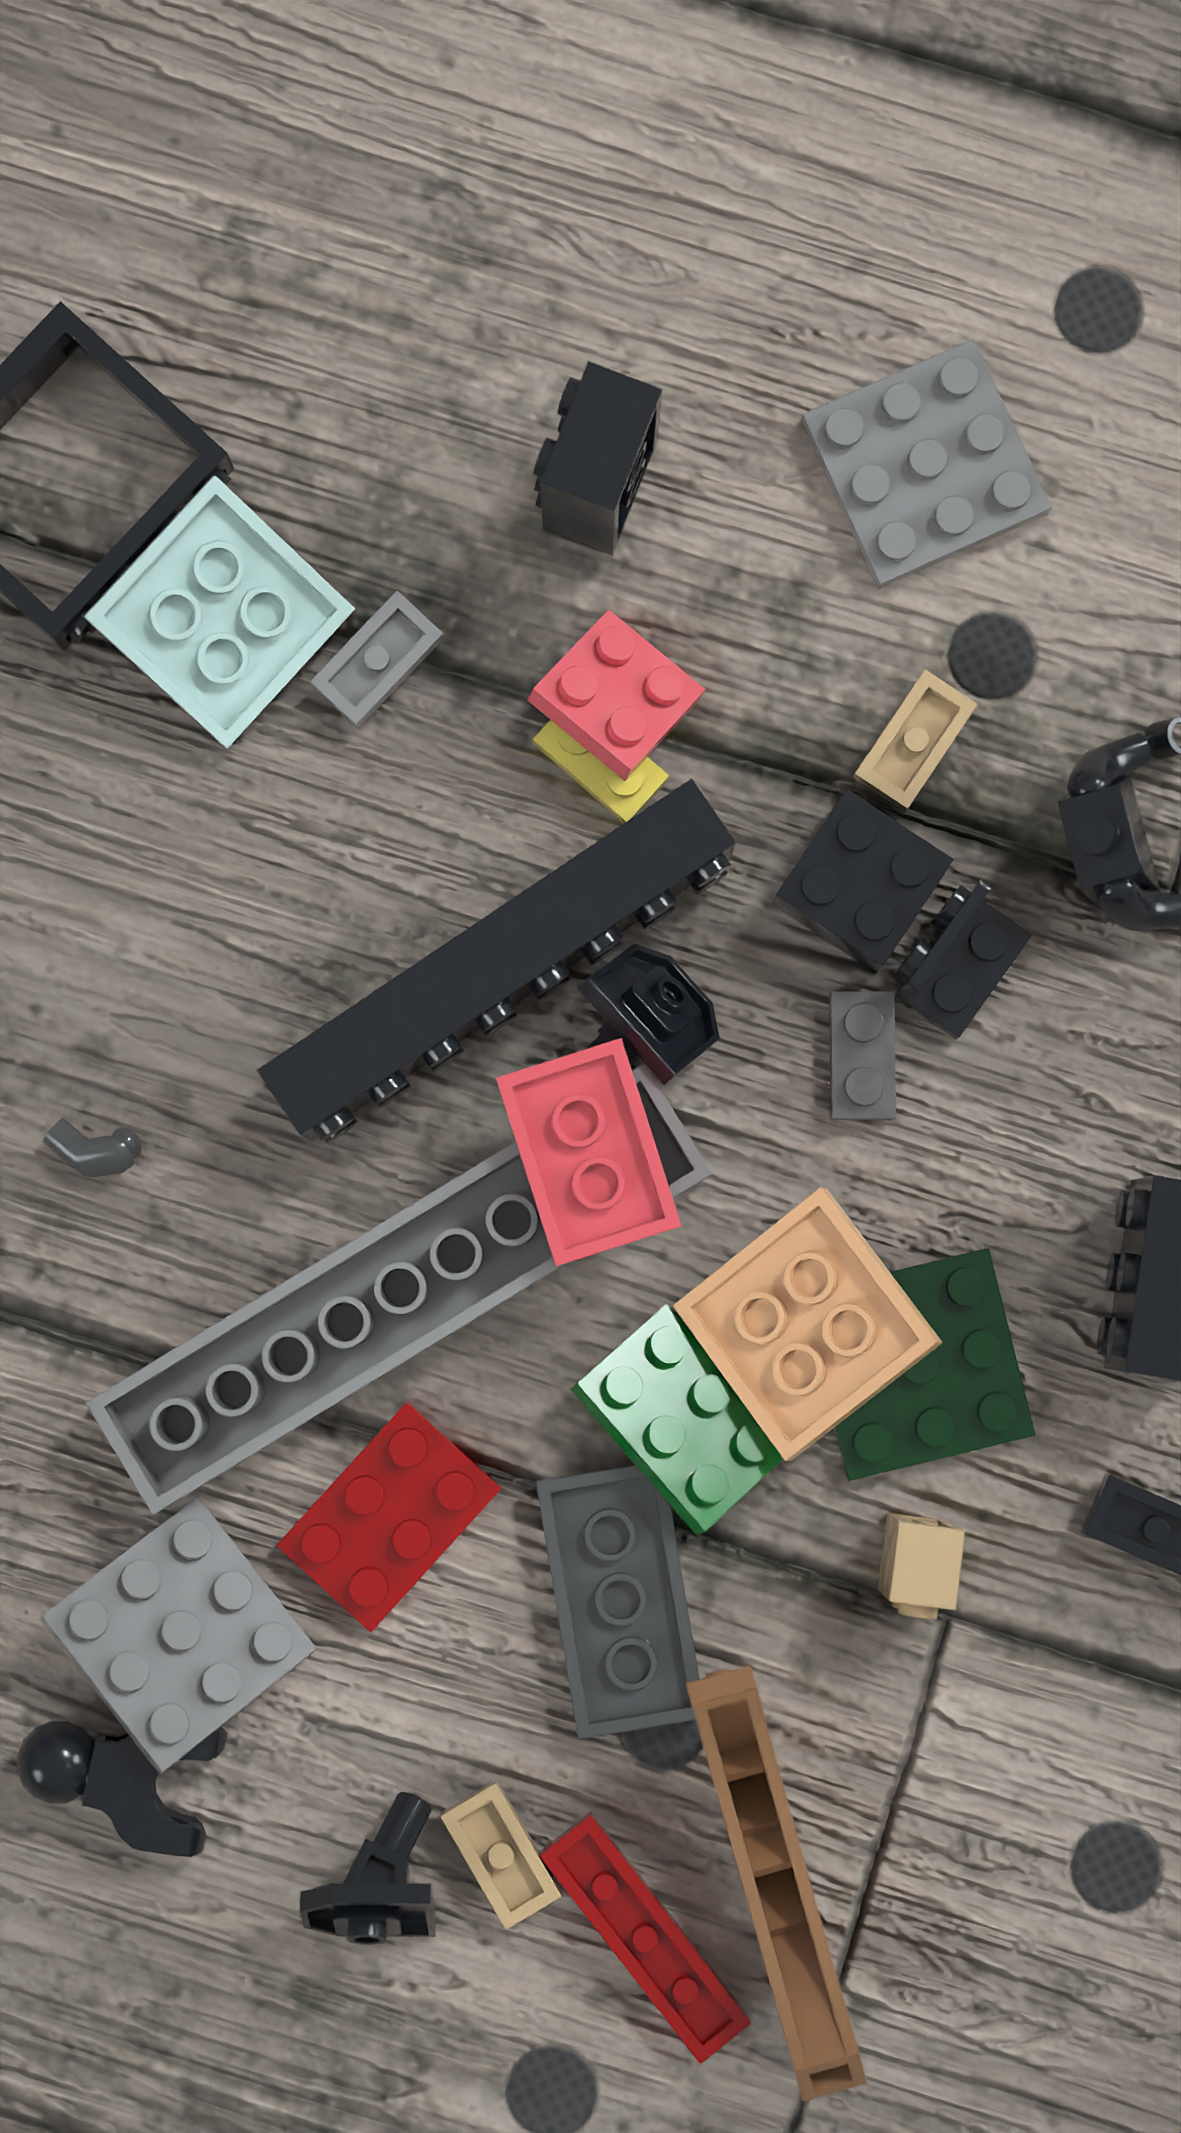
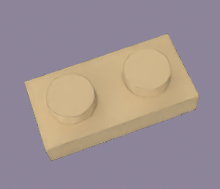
[853,669,978,812]
[440,1779,562,1930]

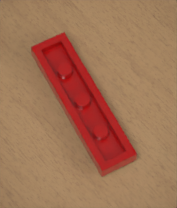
[539,1811,752,2065]

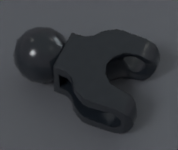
[17,1721,228,1857]

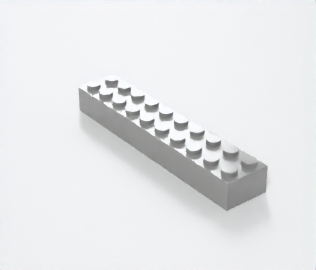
[86,1063,712,1515]

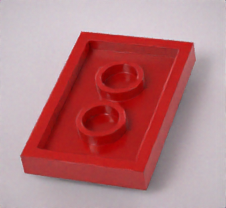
[276,1401,502,1633]

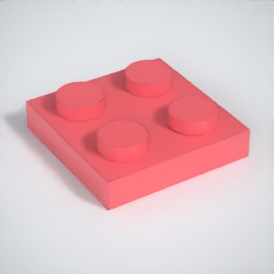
[528,609,706,781]

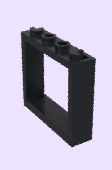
[0,301,234,651]

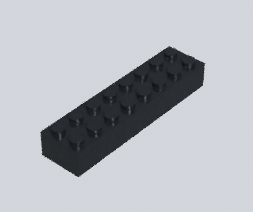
[257,778,736,1144]

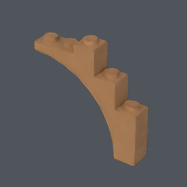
[686,1665,867,2102]

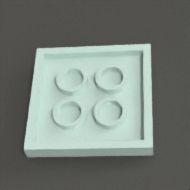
[83,475,355,749]

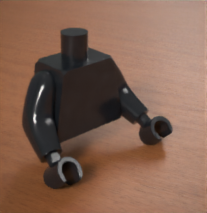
[1058,717,1181,931]

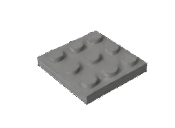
[801,338,1052,589]
[40,1496,317,1775]

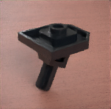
[578,943,720,1085]
[299,1792,436,1945]

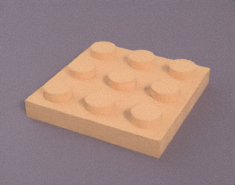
[673,1187,943,1461]

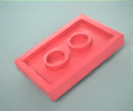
[496,1038,681,1266]

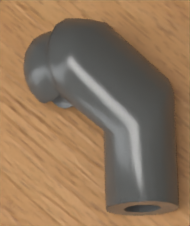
[43,1118,142,1177]

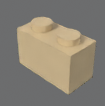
[878,1513,965,1619]

